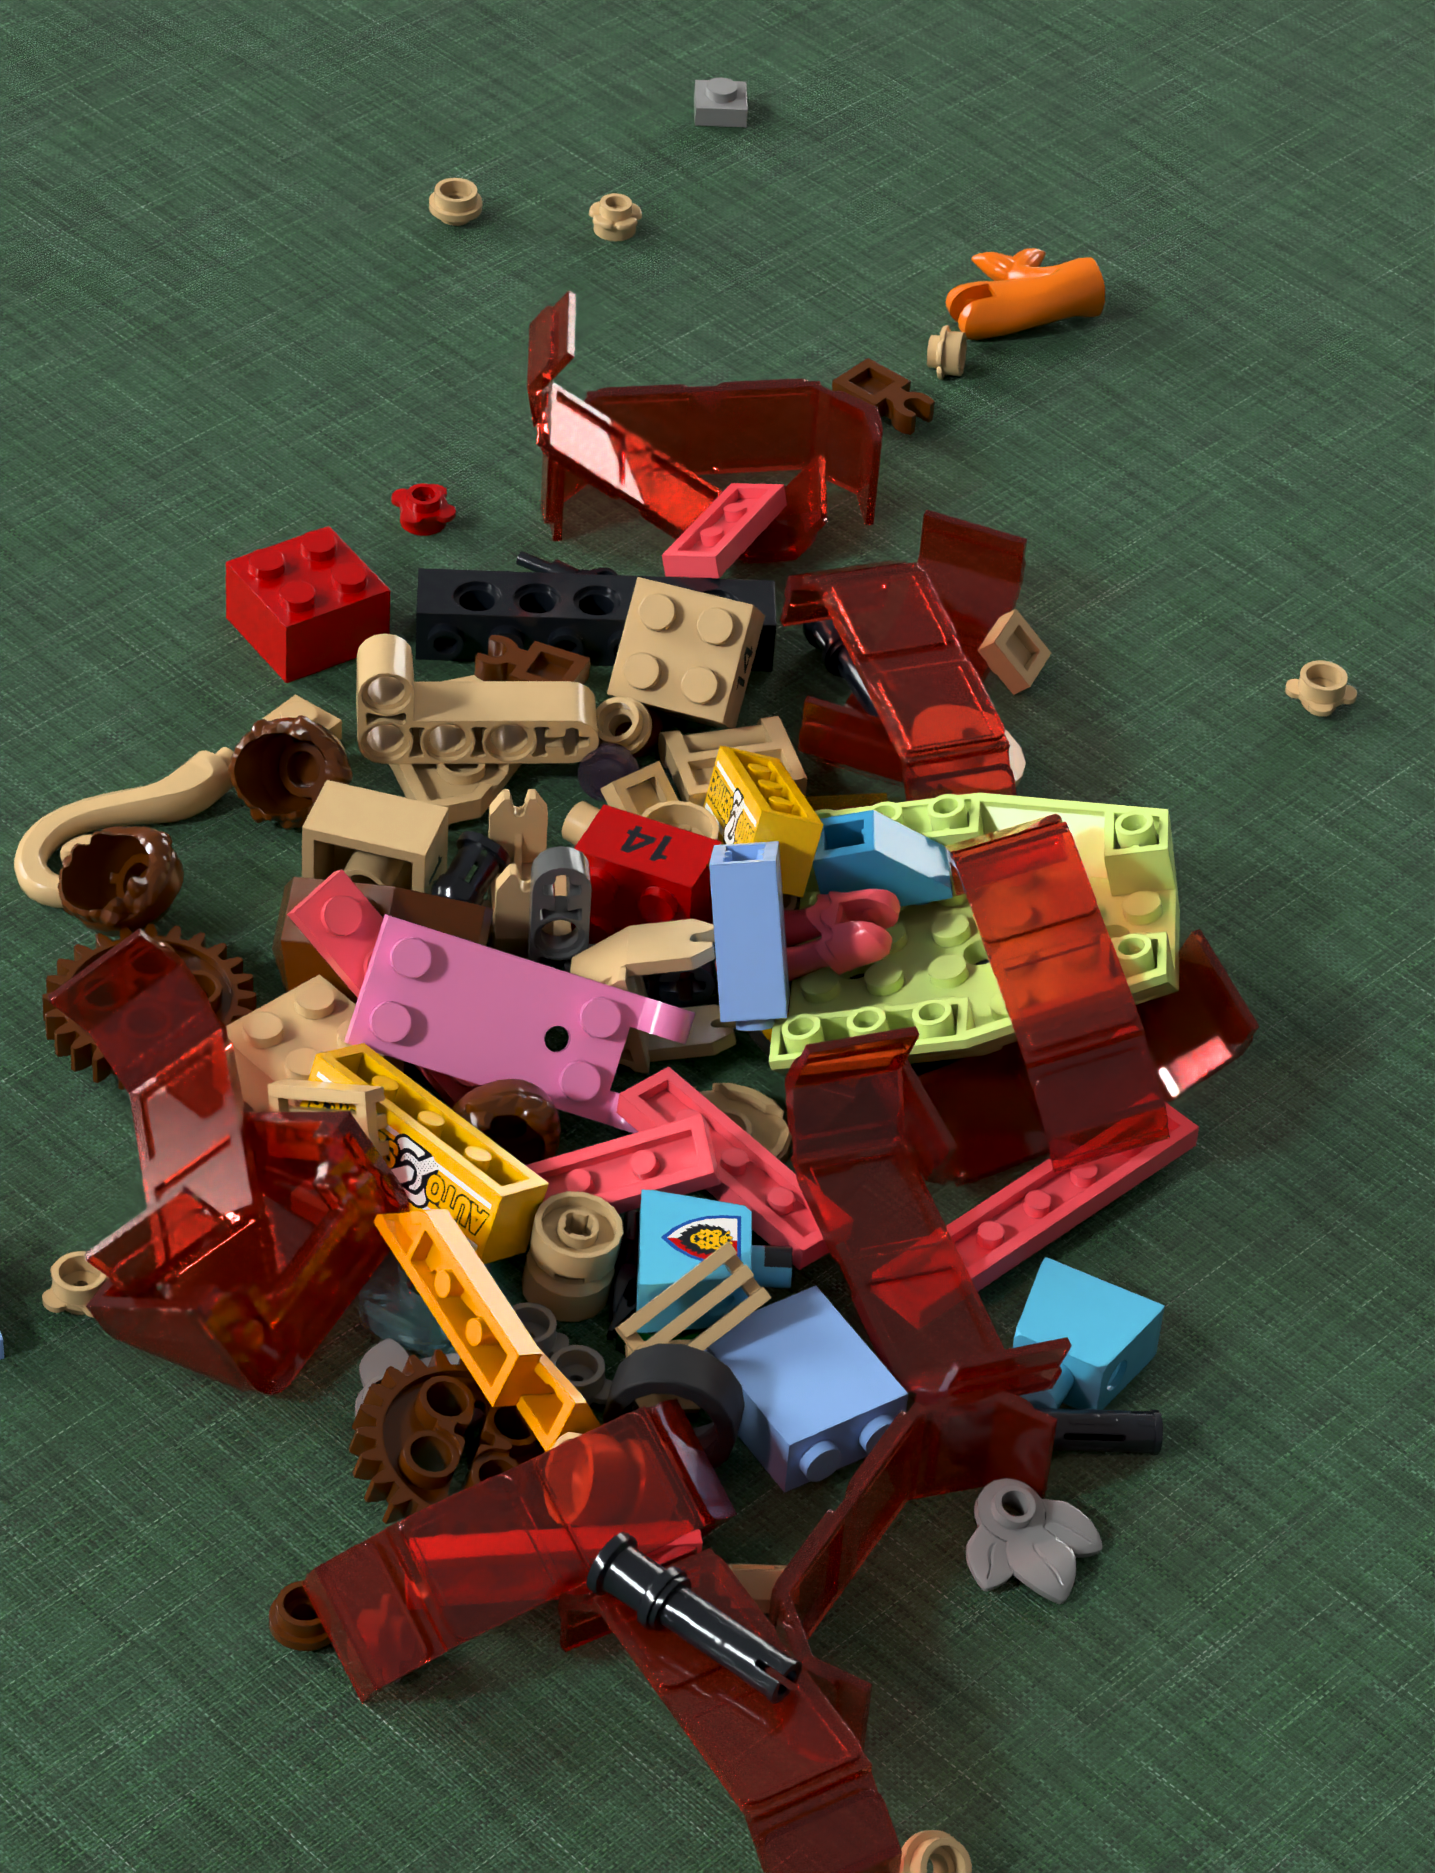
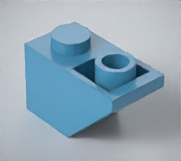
[812,810,953,907]

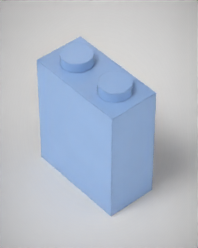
[709,841,790,1031]
[704,1286,908,1493]

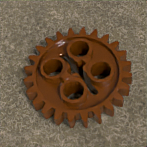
[42,924,256,1092]
[349,1349,554,1541]

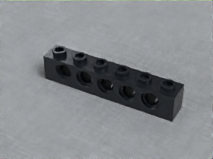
[415,568,776,672]

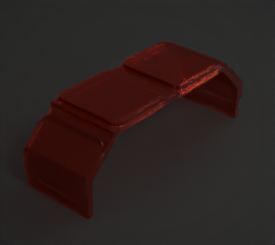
[527,290,828,563]
[541,378,883,541]
[798,510,1027,791]
[780,561,1016,801]
[945,813,1170,1172]
[48,928,262,1299]
[867,929,1260,1187]
[785,1026,1072,1412]
[766,1387,1057,1778]
[302,1398,737,1703]
[558,1546,902,1873]

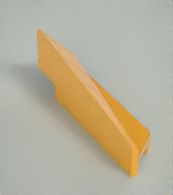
[373,1209,608,1455]

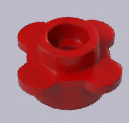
[391,483,456,536]

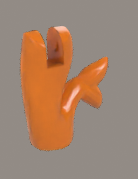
[946,248,1105,340]

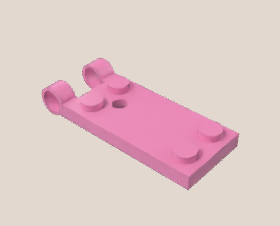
[344,914,695,1133]

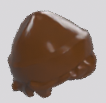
[228,715,353,830]
[57,826,184,937]
[451,1079,561,1165]

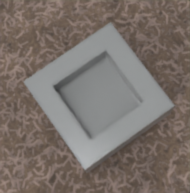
[694,77,748,128]

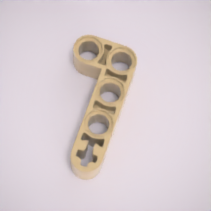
[356,634,599,764]

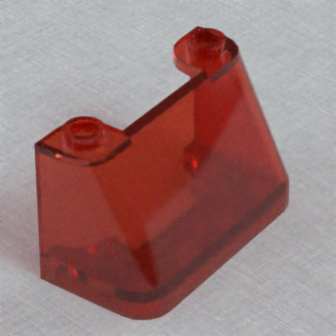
[86,1111,410,1395]

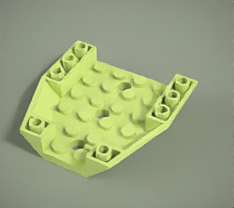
[769,793,1180,1077]

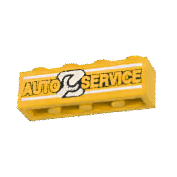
[703,745,823,898]
[295,1043,549,1264]

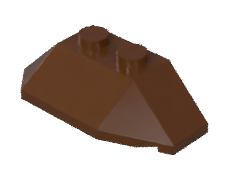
[272,877,494,1004]

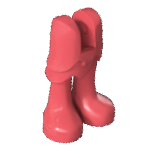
[715,888,901,981]

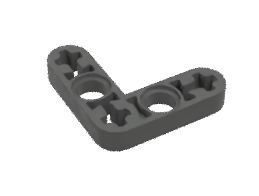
[527,846,715,1008]

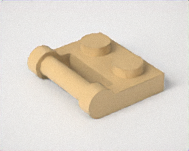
[658,716,807,807]

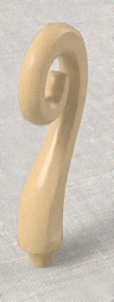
[14,747,234,908]

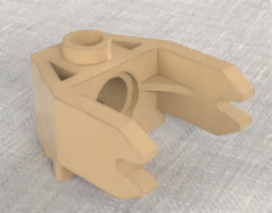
[482,789,572,964]
[570,919,737,1073]

